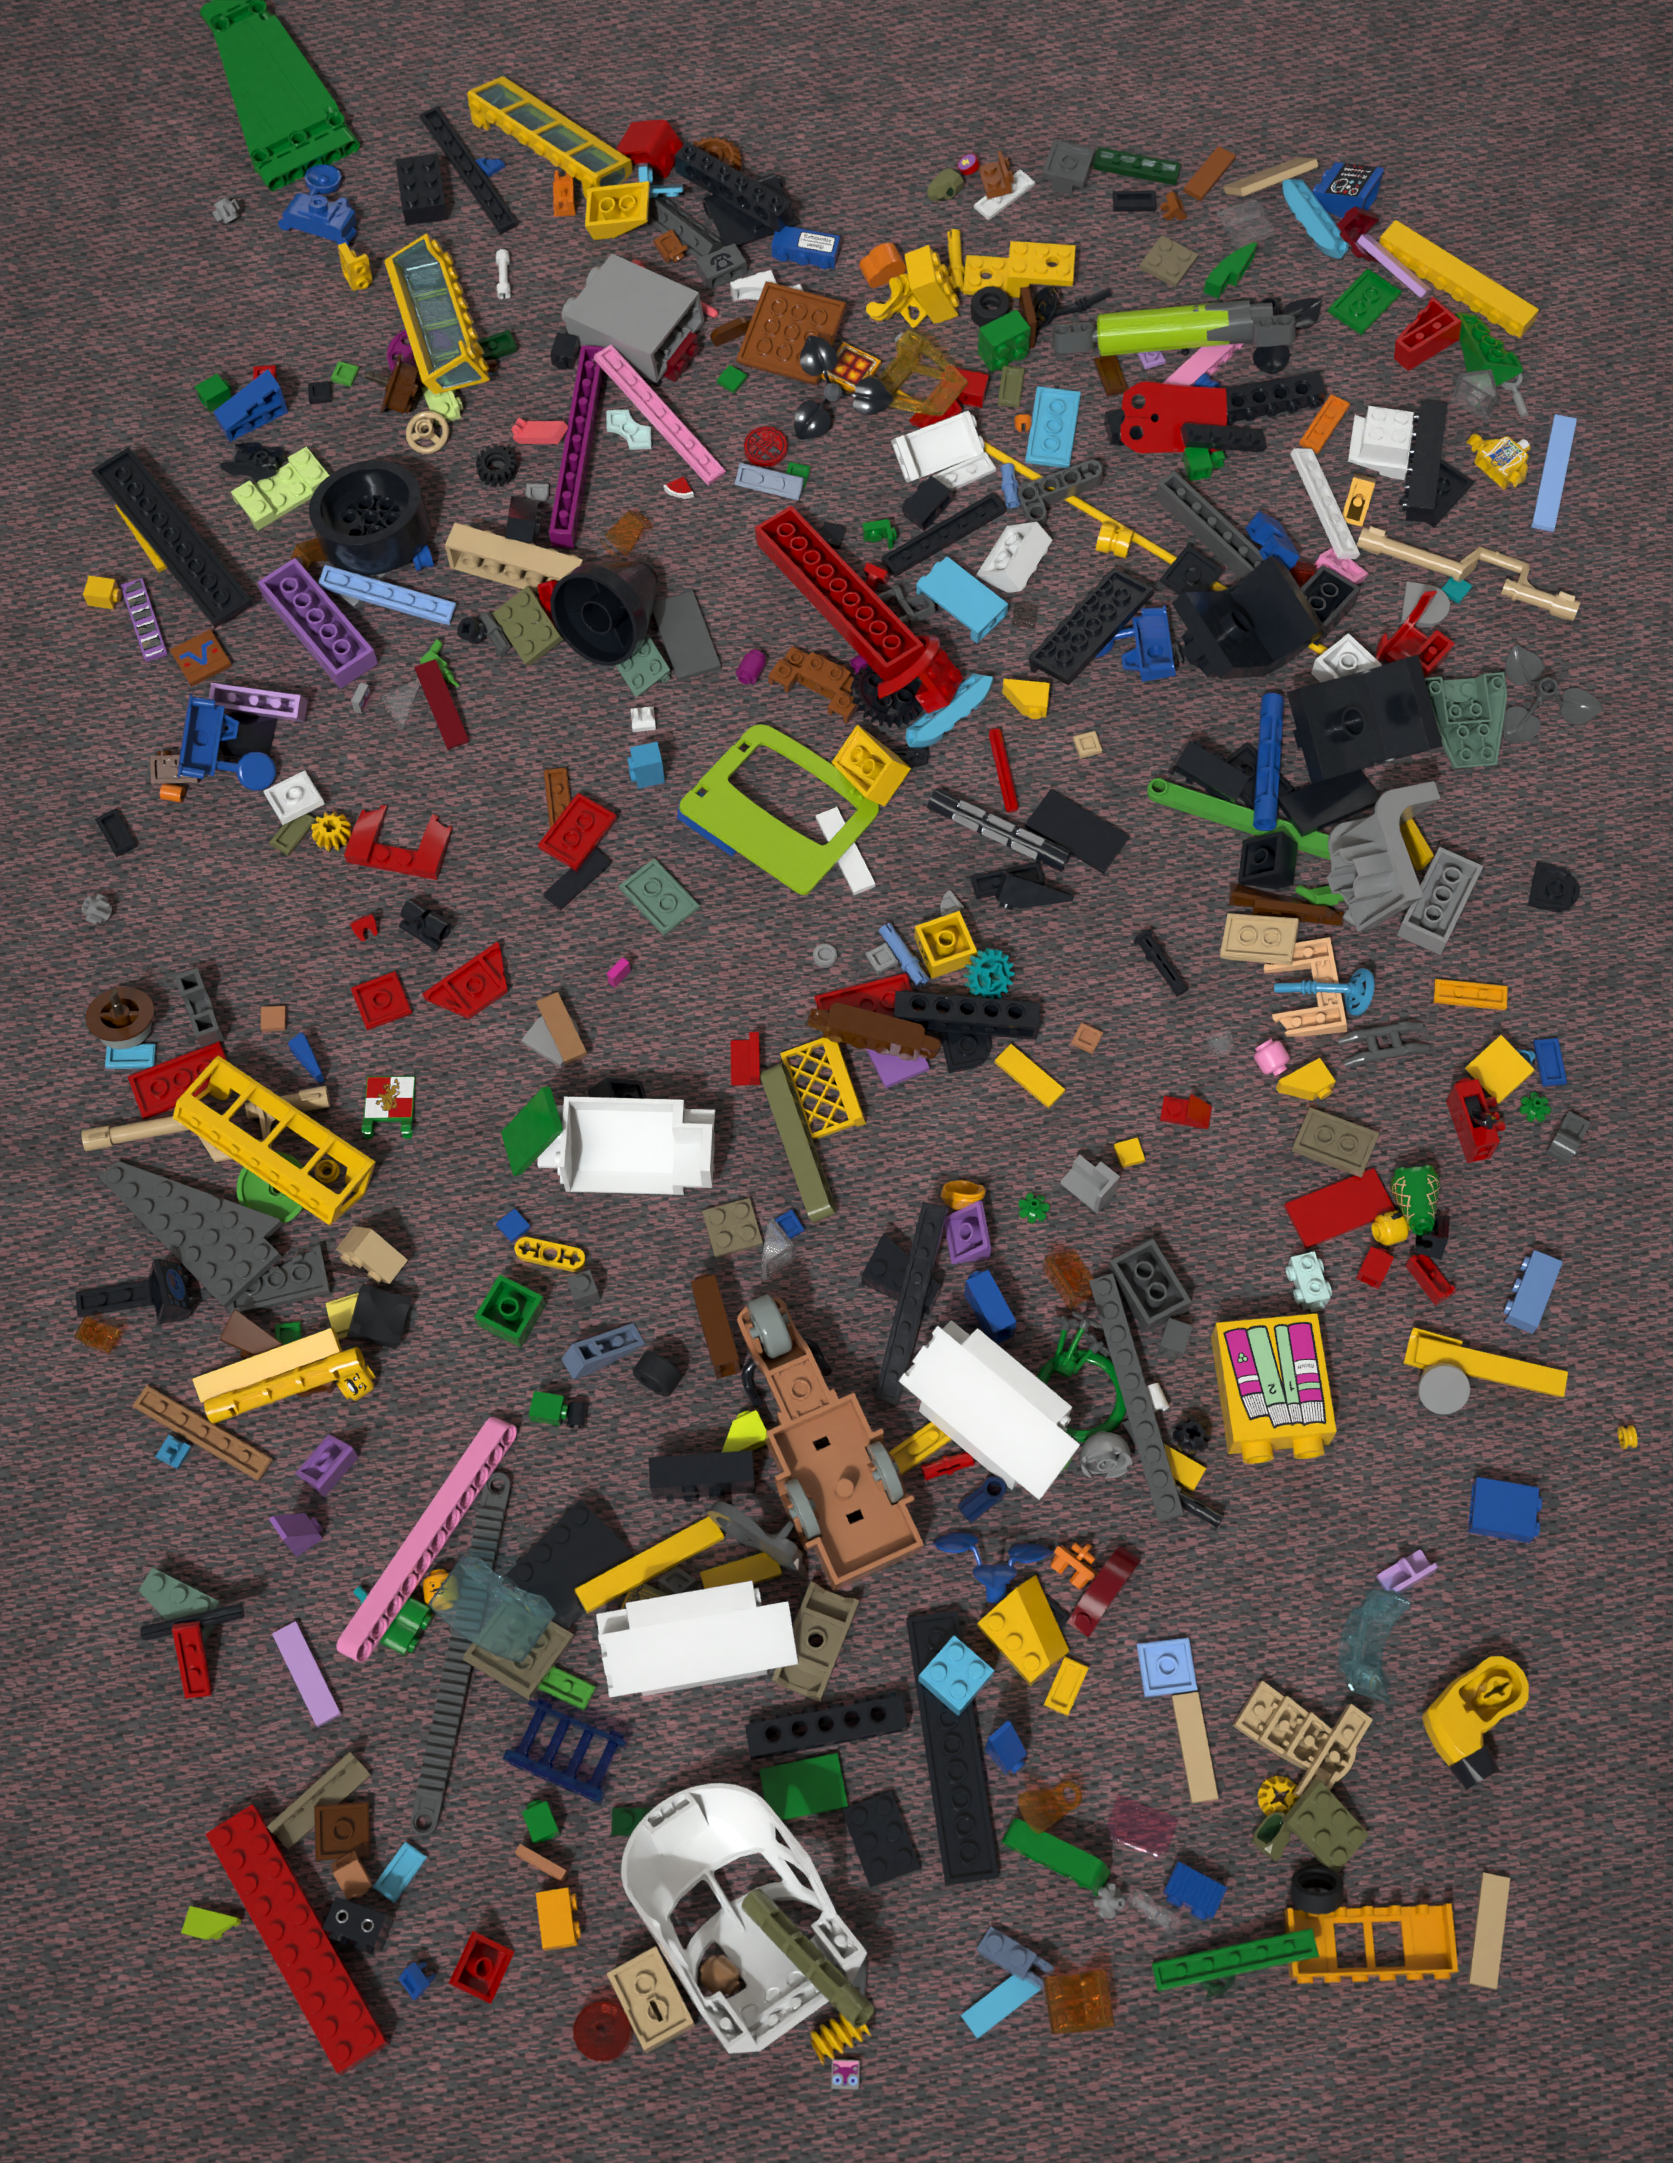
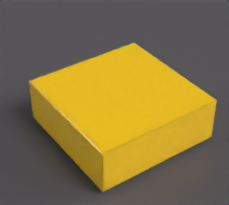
[1114,1138,1145,1169]

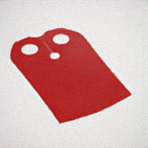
[1120,382,1227,453]

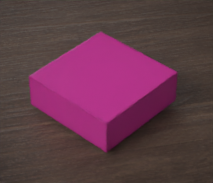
[607,958,631,988]

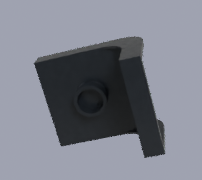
[1172,556,1327,679]
[1287,655,1443,783]

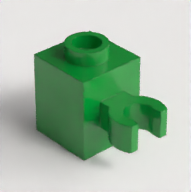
[1183,447,1225,482]

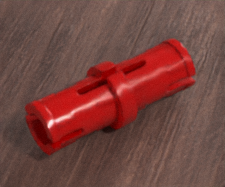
[921,1451,974,1481]

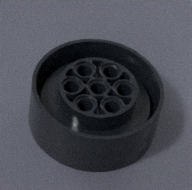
[309,460,431,576]

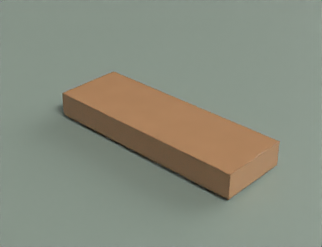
[536,992,587,1065]

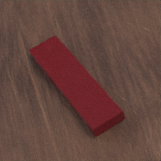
[414,659,469,750]

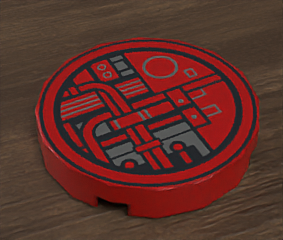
[743,426,788,467]

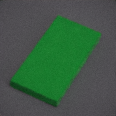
[501,1087,564,1176]

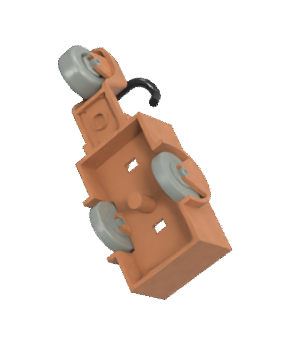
[737,1294,924,1592]

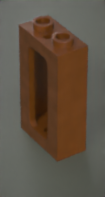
[690,1274,741,1379]

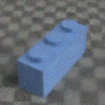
[1503,1250,1563,1334]

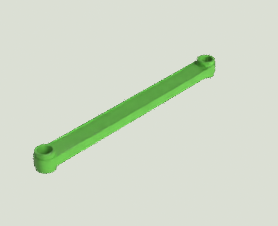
[1147,778,1331,860]

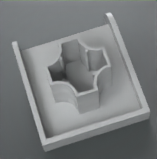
[1326,781,1441,932]

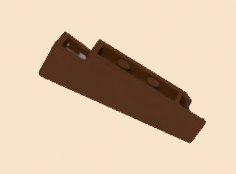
[1229,882,1344,926]
[220,1310,334,1398]

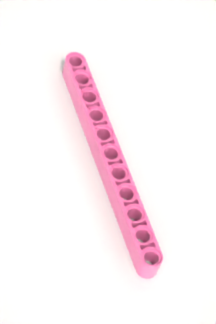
[337,1417,517,1663]

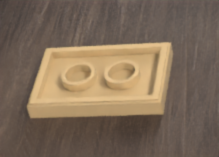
[1220,913,1300,965]

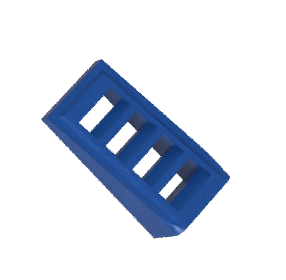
[288,1032,325,1084]

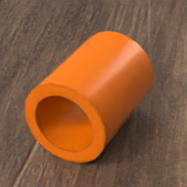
[160,783,186,803]

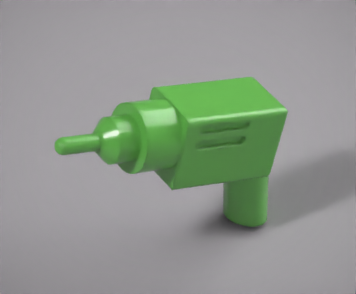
[420,639,459,687]
[1295,885,1345,906]

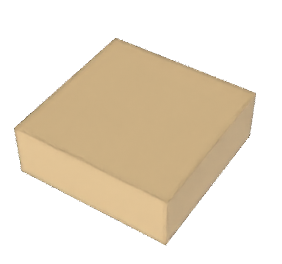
[1073,731,1102,759]

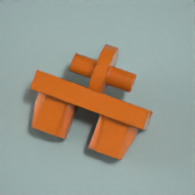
[1050,1542,1098,1589]

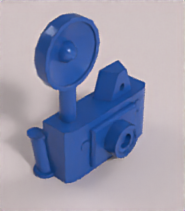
[278,164,356,246]
[1095,605,1176,682]
[177,693,276,791]

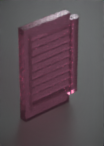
[1106,1796,1178,1859]

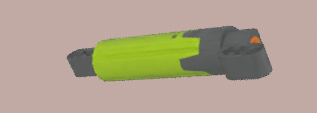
[1052,300,1296,356]

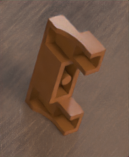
[768,646,858,724]

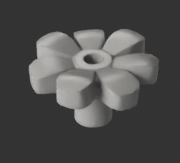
[1094,1883,1125,1919]

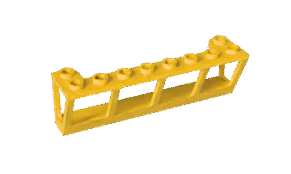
[173,1056,375,1225]

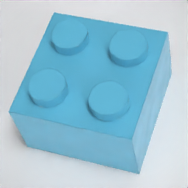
[918,1636,994,1716]

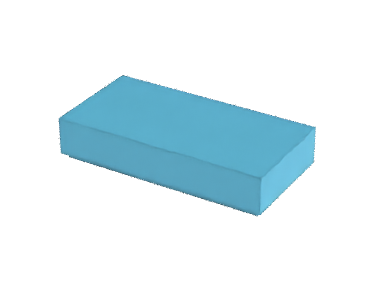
[105,1044,156,1069]
[373,1841,428,1903]

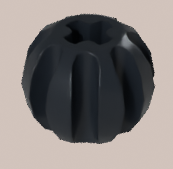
[1173,1417,1211,1455]

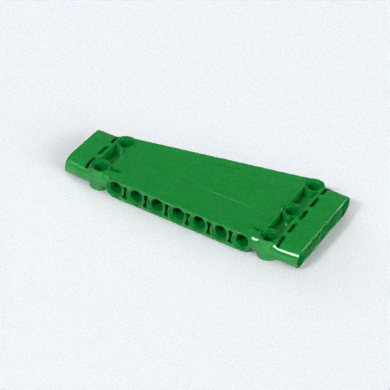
[200,0,360,191]

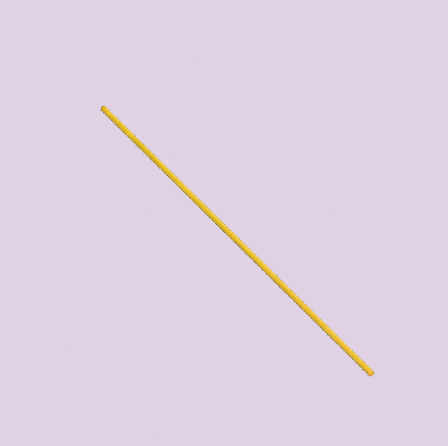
[894,390,1328,655]

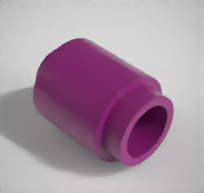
[735,650,766,685]

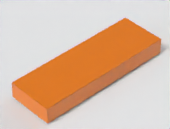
[1299,394,1350,454]

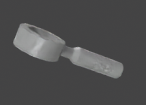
[1501,373,1529,417]

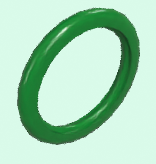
[1037,1350,1127,1442]

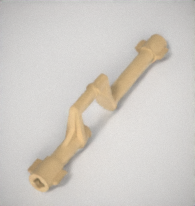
[1357,526,1581,621]
[81,1086,330,1162]

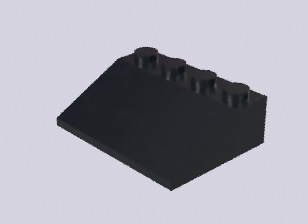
[506,1500,635,1630]

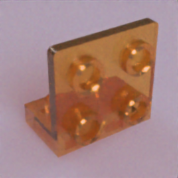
[1043,1969,1115,2034]

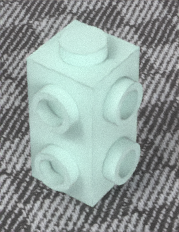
[1286,1251,1332,1312]

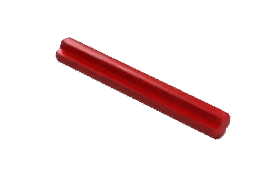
[989,728,1018,813]

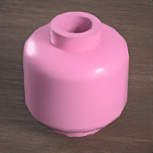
[1254,1038,1290,1076]

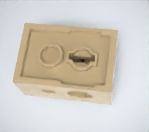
[607,1947,696,2053]

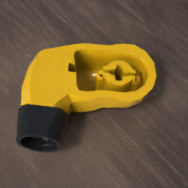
[1422,1656,1529,1790]

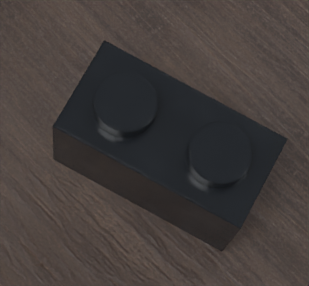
[902,475,954,531]

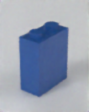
[964,1270,1016,1344]
[1468,1477,1542,1543]

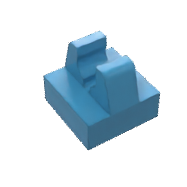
[156,1435,192,1470]

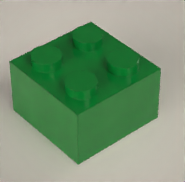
[977,309,1031,372]
[474,1274,546,1348]

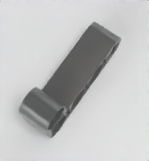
[1018,460,1103,528]

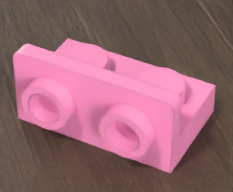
[1311,547,1369,585]

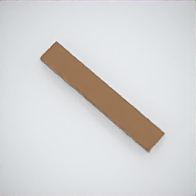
[133,1385,274,1482]

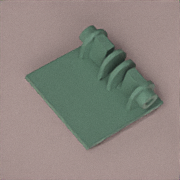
[616,635,671,697]

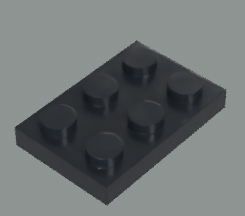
[841,1791,920,1888]

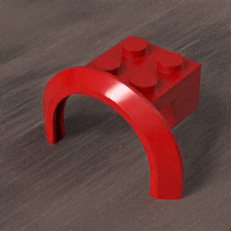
[1376,590,1455,678]
[878,635,963,714]

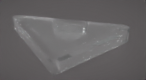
[381,679,421,732]

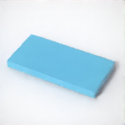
[1025,386,1081,468]

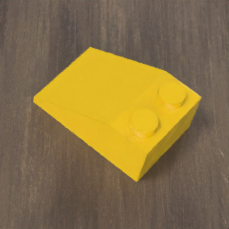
[585,181,650,240]
[831,725,911,807]

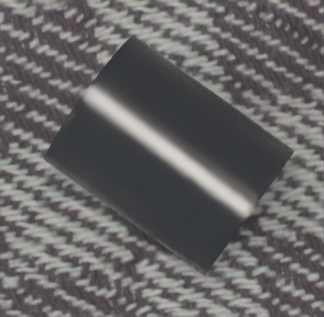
[567,1402,587,1429]

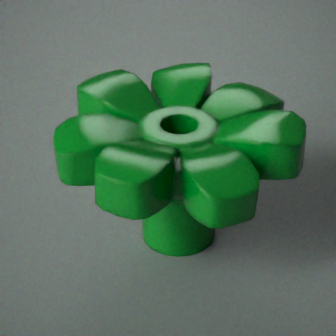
[1519,1092,1551,1122]
[1018,1193,1049,1224]

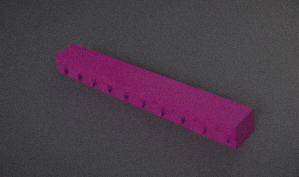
[549,345,604,549]

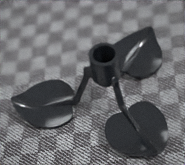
[1220,297,1322,374]
[794,335,893,440]

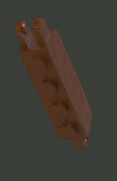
[807,1002,941,1061]

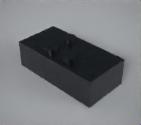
[648,1450,756,1502]

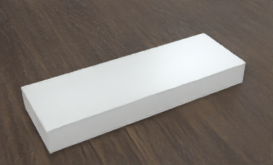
[974,169,1035,220]
[927,452,996,491]

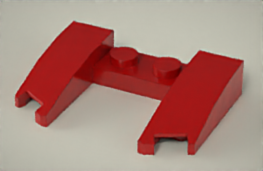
[344,805,452,880]

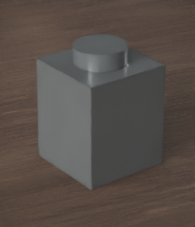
[566,1270,600,1309]
[1158,1318,1193,1361]

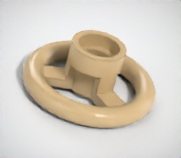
[406,411,449,454]

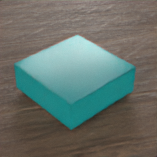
[1441,577,1472,604]

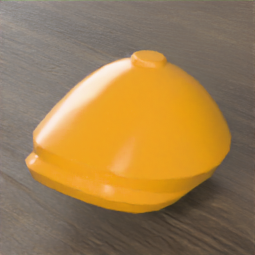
[940,1180,986,1210]

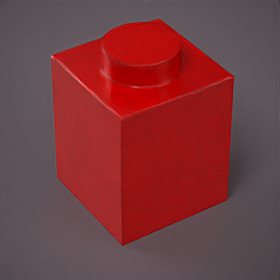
[1356,1246,1394,1290]

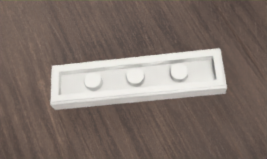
[816,807,875,895]

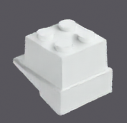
[1348,406,1414,480]

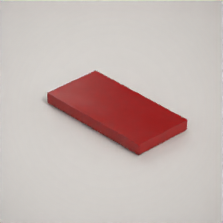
[814,973,918,1017]
[127,1041,227,1120]
[1284,1168,1396,1249]

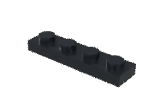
[1180,423,1267,452]

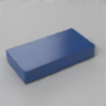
[1533,1038,1567,1087]

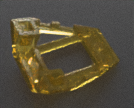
[868,328,968,415]

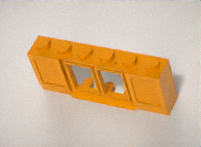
[1284,1903,1458,1984]

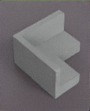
[1060,1155,1120,1214]

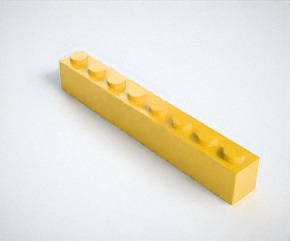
[1379,220,1539,338]

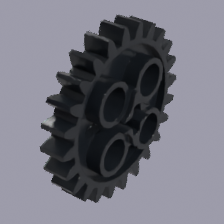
[850,664,923,728]

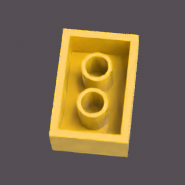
[904,245,960,323]

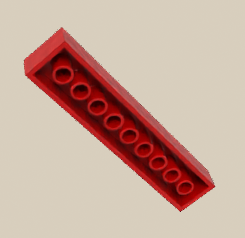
[754,505,924,681]
[205,1804,390,2075]

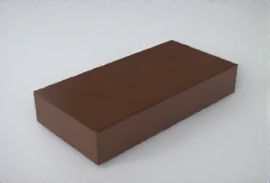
[1094,355,1128,397]

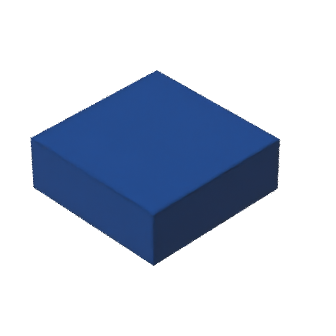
[496,1208,531,1243]
[771,1210,805,1243]

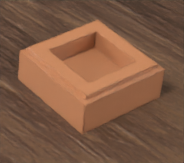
[261,1006,286,1032]
[1071,1022,1103,1054]

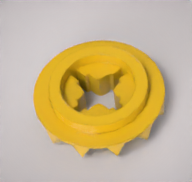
[1258,1776,1299,1816]

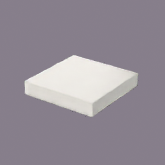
[263,770,325,825]

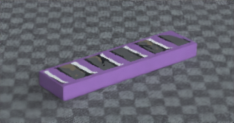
[121,578,168,662]

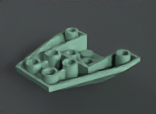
[1425,672,1507,769]

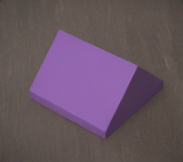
[944,1201,991,1264]
[295,1434,359,1497]

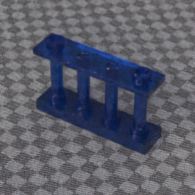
[502,1698,628,1805]

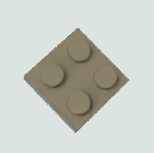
[1139,235,1199,288]
[702,1198,763,1258]

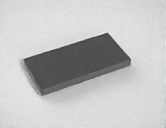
[652,591,721,682]

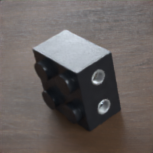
[323,1896,394,1955]

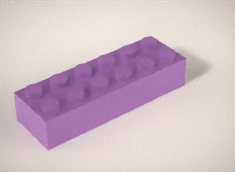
[258,558,378,689]

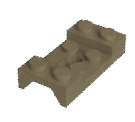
[772,1582,859,1702]

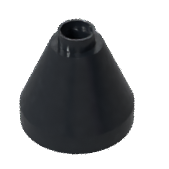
[550,561,658,666]

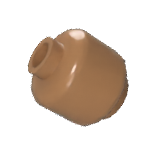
[700,1955,741,1996]

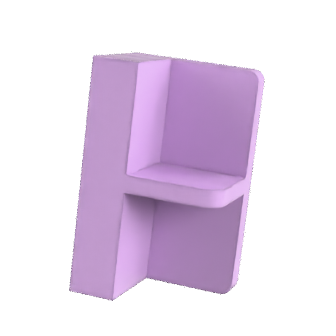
[1376,1549,1438,1599]

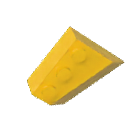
[977,1575,1070,1687]

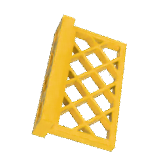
[780,1038,866,1140]

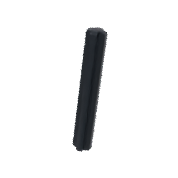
[140,1604,245,1641]

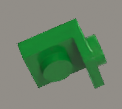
[862,519,896,549]

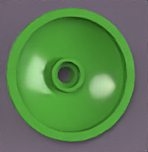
[237,1151,304,1224]

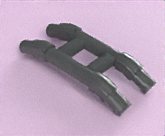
[1337,1021,1430,1068]

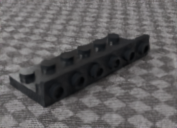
[1028,568,1154,686]

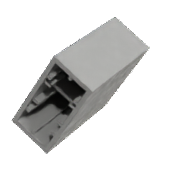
[562,254,704,383]

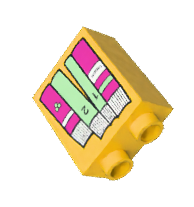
[1211,1314,1337,1464]

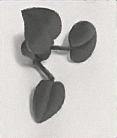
[1502,644,1604,744]

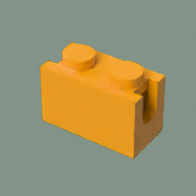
[536,1887,581,1951]

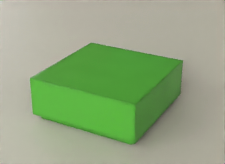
[331,361,360,387]

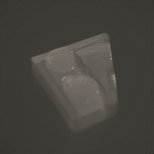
[1126,1889,1181,1935]

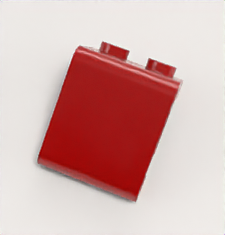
[615,119,683,178]

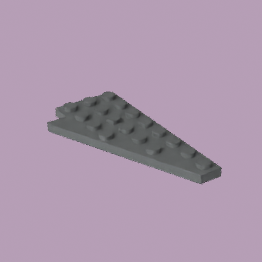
[99,1161,283,1308]

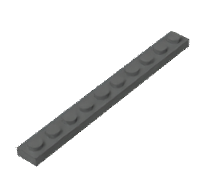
[1089,1273,1185,1523]

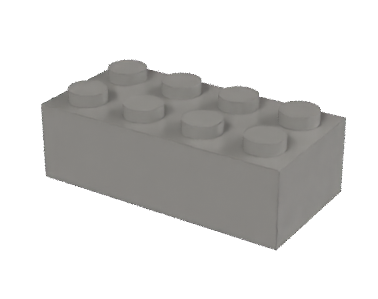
[1397,847,1483,955]

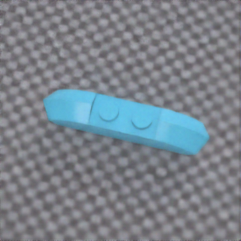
[1282,179,1348,258]
[905,674,995,748]

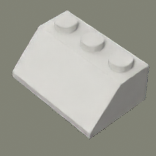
[975,522,1052,593]
[1311,633,1382,682]

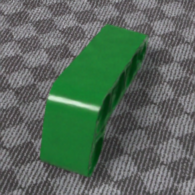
[1001,1818,1111,1896]

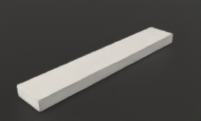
[1290,448,1360,559]

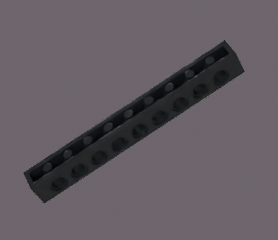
[1104,371,1326,446]

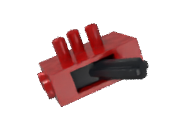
[1446,1078,1506,1163]

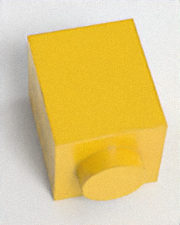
[83,576,122,609]

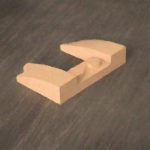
[1264,937,1347,1037]

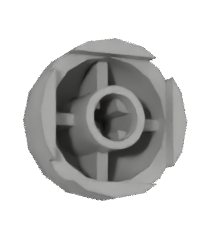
[1080,1431,1132,1479]

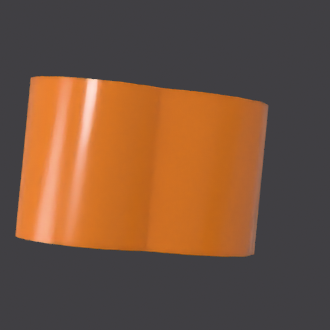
[859,243,906,288]

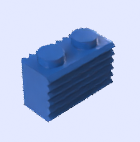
[1162,1862,1227,1921]

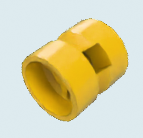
[1096,522,1134,559]

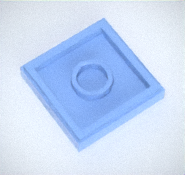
[1136,1638,1197,1697]

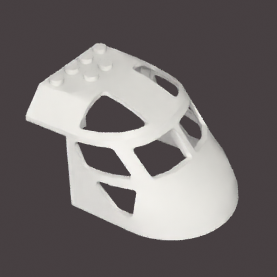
[621,1783,867,2053]

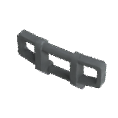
[877,584,936,625]

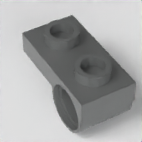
[1546,1111,1591,1165]

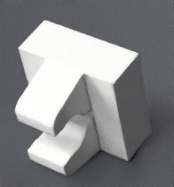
[631,706,656,732]

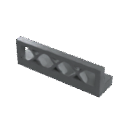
[648,197,725,259]

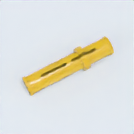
[947,229,965,292]

